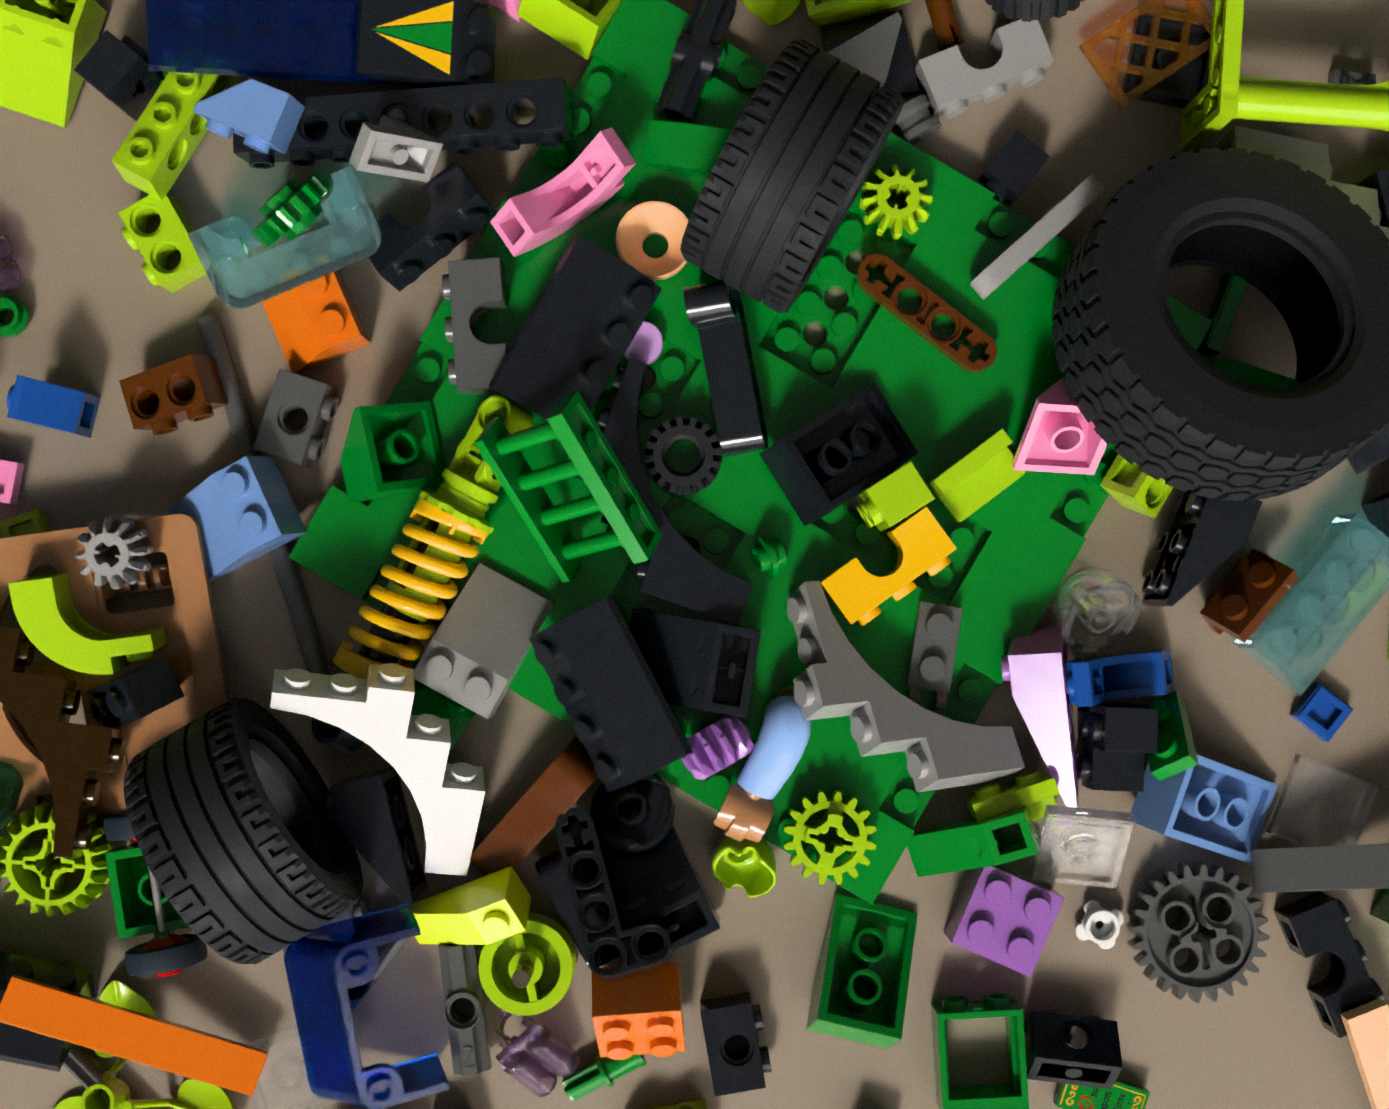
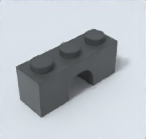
[442,257,509,396]

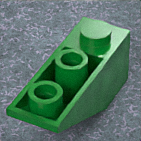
[907,805,1040,877]

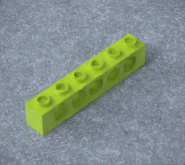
[111,0,291,201]

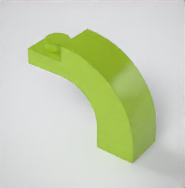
[8,572,167,675]

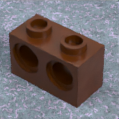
[119,353,228,435]

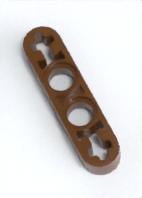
[856,254,997,373]

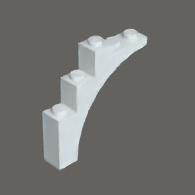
[270,663,485,876]

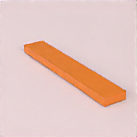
[0,974,268,1096]

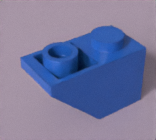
[7,375,100,438]

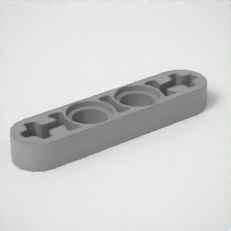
[969,174,1107,300]

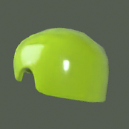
[711,837,777,898]

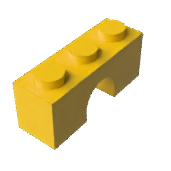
[820,506,957,627]

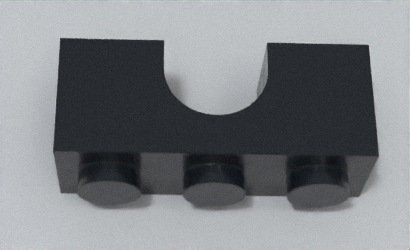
[357,161,497,292]
[1274,891,1385,1038]

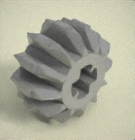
[74,515,154,589]

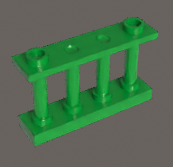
[475,390,662,583]

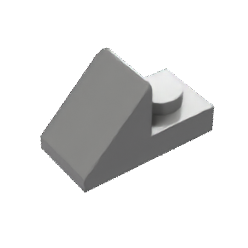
[349,115,443,182]

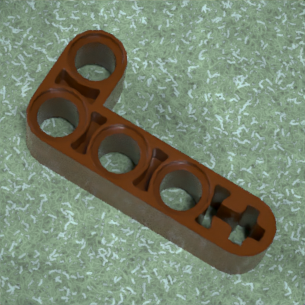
[470,736,598,876]

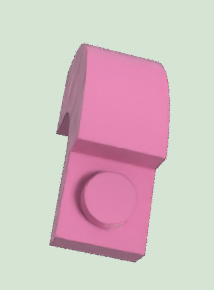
[490,127,636,257]

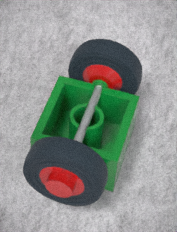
[104,811,208,978]

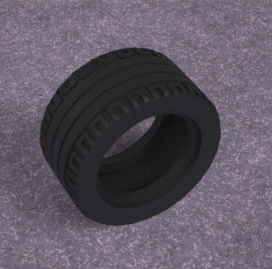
[680,39,904,313]
[123,698,363,964]

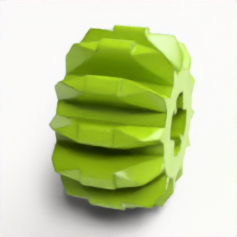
[859,164,933,239]

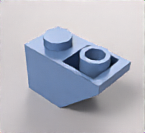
[193,79,305,154]

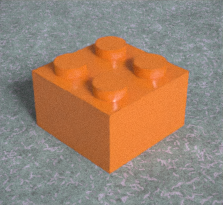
[592,962,685,1060]

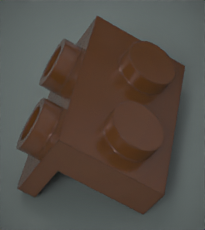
[1200,548,1299,643]

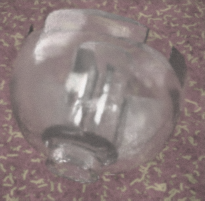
[1051,567,1141,653]

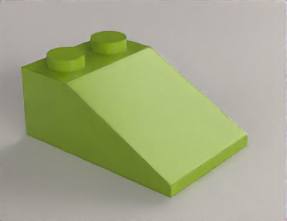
[517,0,623,60]

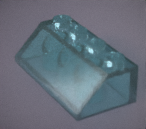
[1233,513,1389,697]

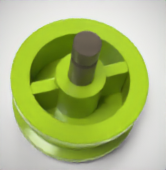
[478,912,576,1016]

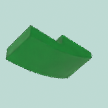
[643,119,732,173]

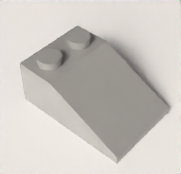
[414,563,555,719]

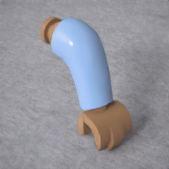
[713,686,811,843]

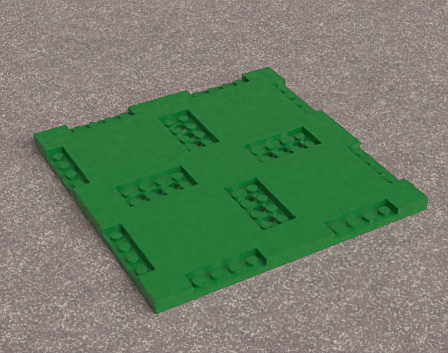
[288,0,1214,905]

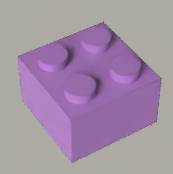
[944,865,1064,977]

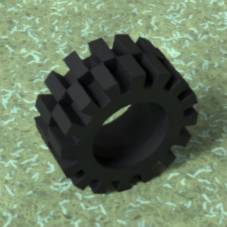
[644,416,722,496]

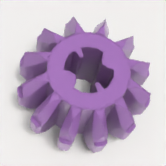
[681,715,754,780]

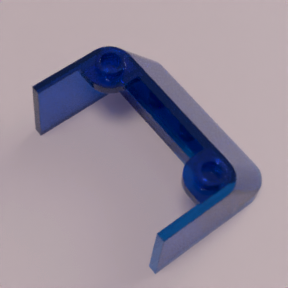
[283,904,450,1109]

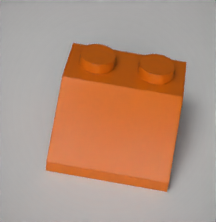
[261,257,371,375]

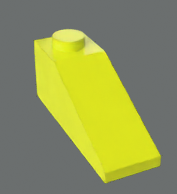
[399,866,532,945]

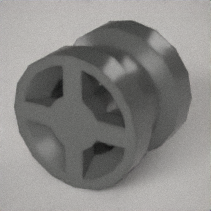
[894,95,942,145]

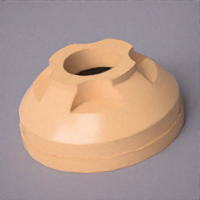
[616,201,689,281]

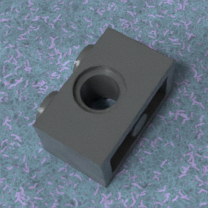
[253,369,339,468]

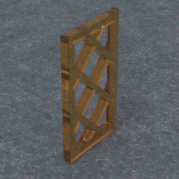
[1079,0,1212,108]

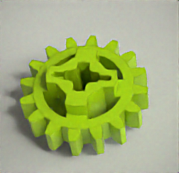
[783,789,877,885]

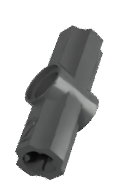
[438,944,492,1076]

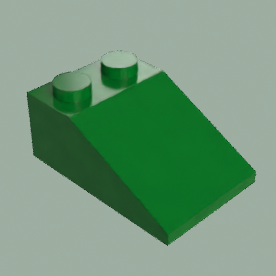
[806,894,918,1049]

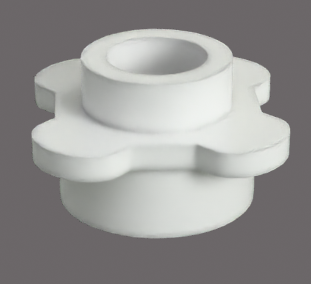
[1075,900,1124,949]

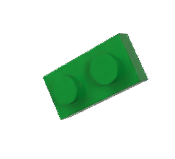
[1143,690,1198,781]

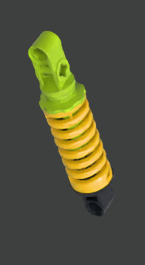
[311,395,533,749]

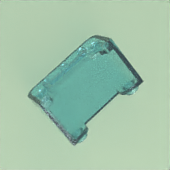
[188,165,382,309]

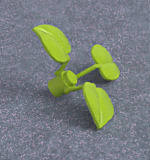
[54,980,235,1109]

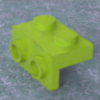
[965,769,1060,821]

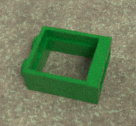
[931,993,1029,1109]

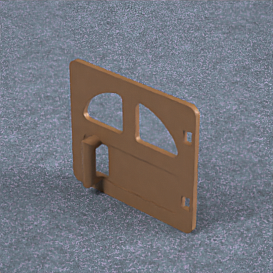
[0,513,230,825]

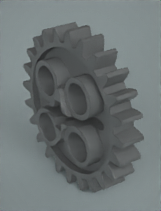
[1126,861,1270,1003]

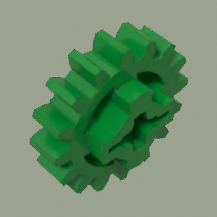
[251,170,333,248]

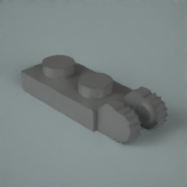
[905,601,963,716]

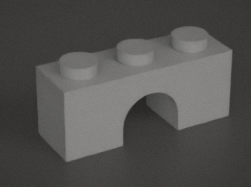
[915,19,1054,119]

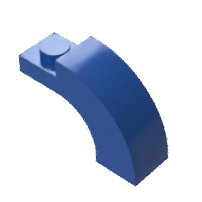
[1066,649,1175,707]

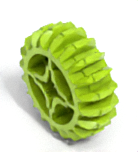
[0,802,116,917]

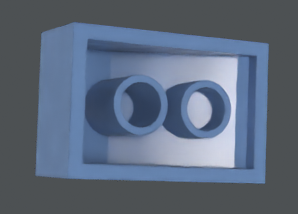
[168,456,307,582]
[1128,755,1278,864]

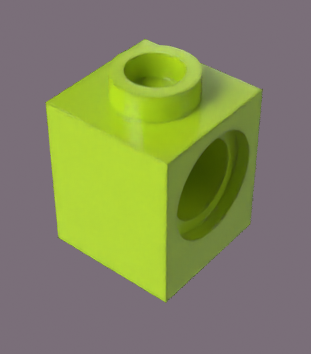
[1100,454,1173,519]

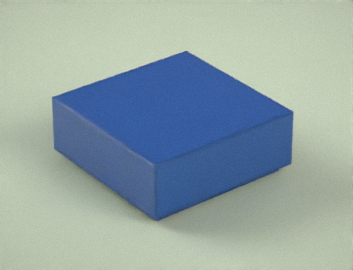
[1290,682,1354,742]

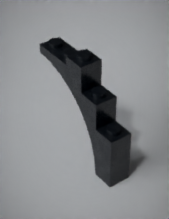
[568,358,753,625]

